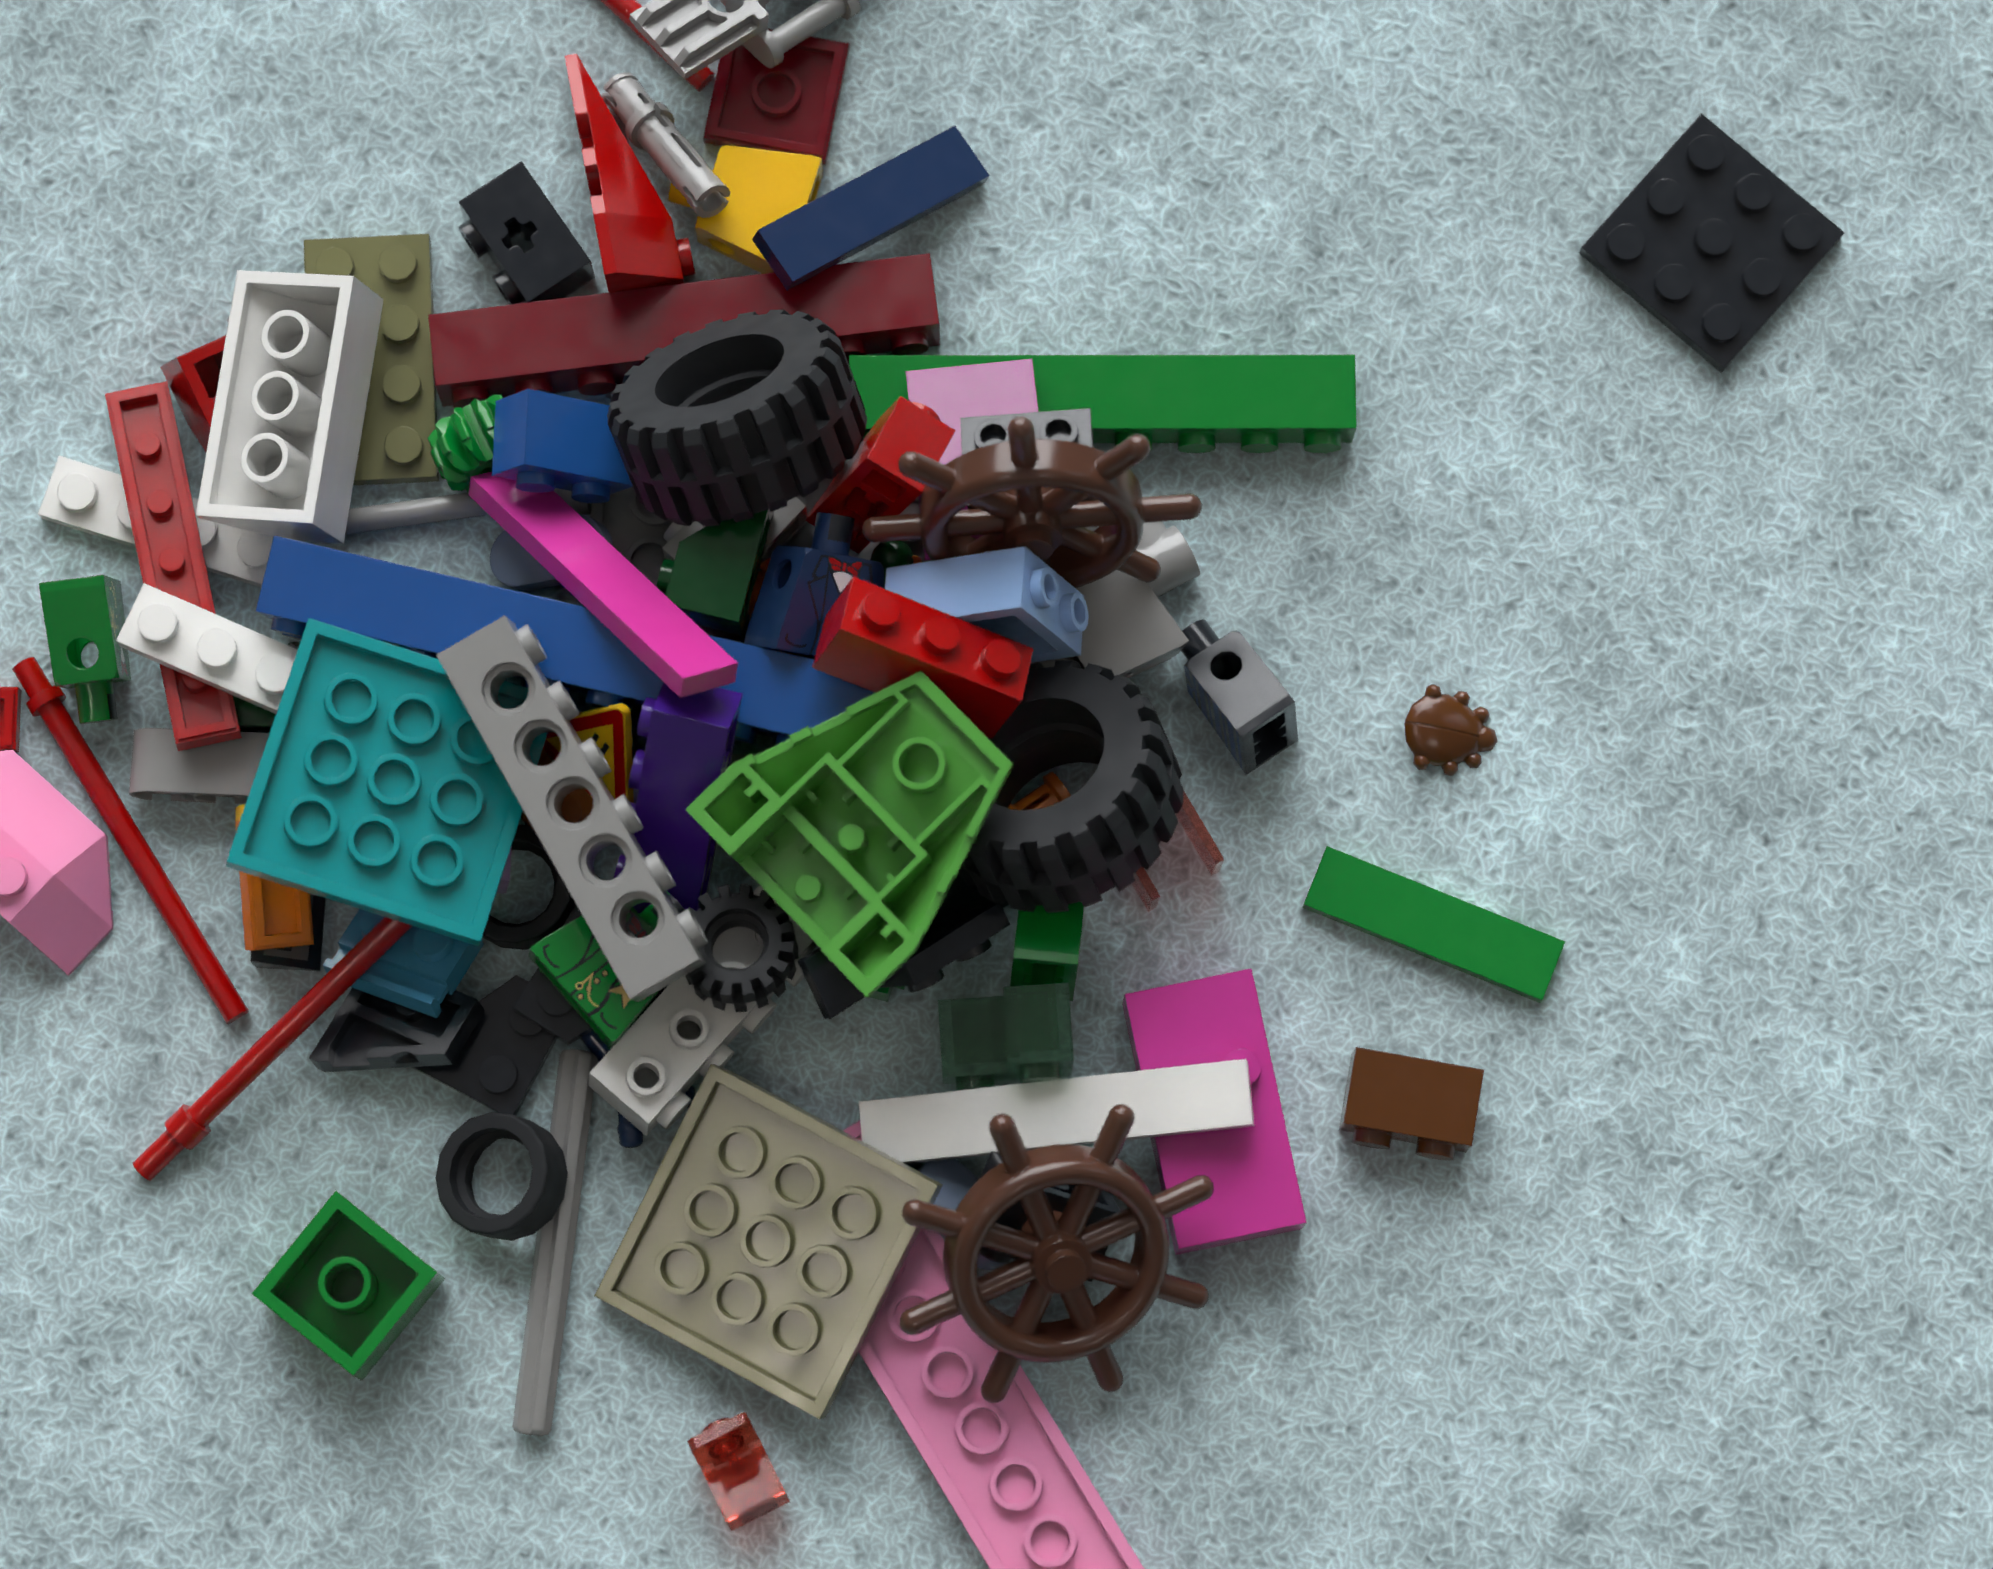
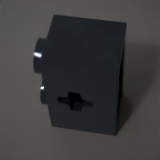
[458,161,595,305]

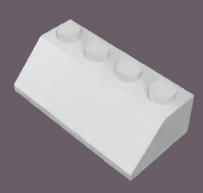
[196,270,384,544]

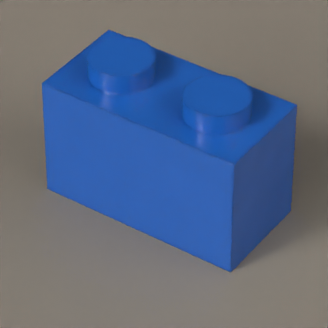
[492,389,633,503]

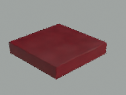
[703,28,850,165]

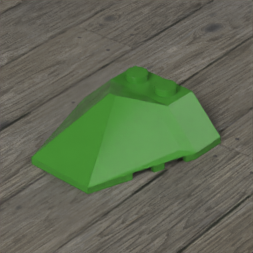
[685,671,1014,998]

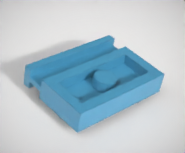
[323,909,484,1018]

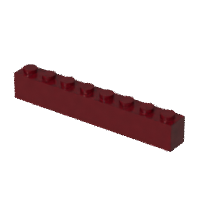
[428,253,940,408]

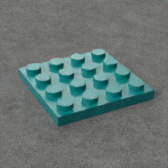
[226,618,548,946]

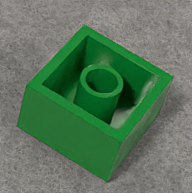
[252,1191,445,1381]

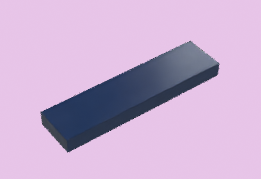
[752,126,990,291]

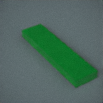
[1302,846,1565,1003]

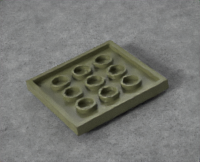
[594,1064,943,1419]

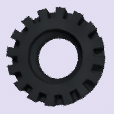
[685,884,799,1012]

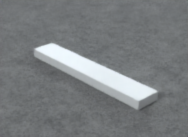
[859,1059,1255,1164]

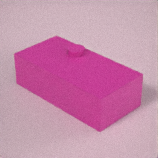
[1122,968,1307,1255]

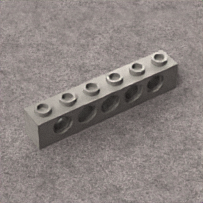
[436,616,708,1002]

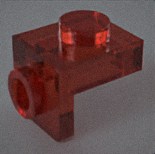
[688,1412,790,1531]

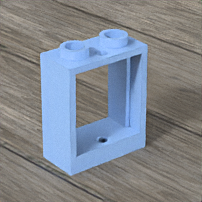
[885,546,1089,663]

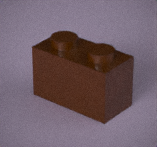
[1339,1047,1484,1161]

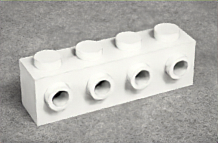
[588,885,817,1136]

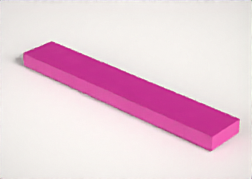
[469,472,738,698]

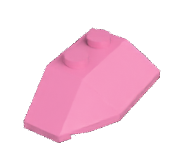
[0,750,113,976]

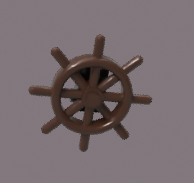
[862,408,1202,588]
[899,1104,1214,1403]

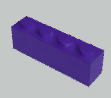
[613,683,743,913]

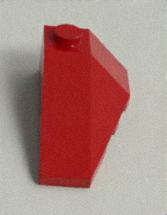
[564,53,695,293]

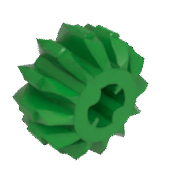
[427,395,503,492]

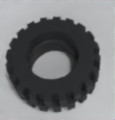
[607,310,867,526]
[958,660,1184,913]

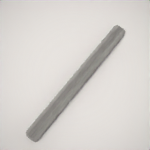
[513,1049,598,1436]

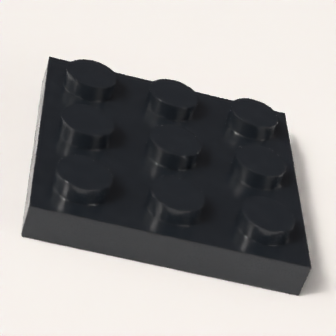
[1579,113,1845,373]

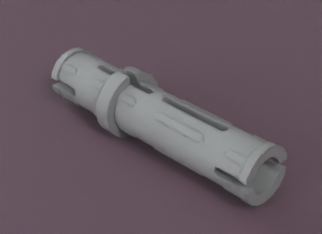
[602,72,730,218]

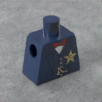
[744,512,885,658]

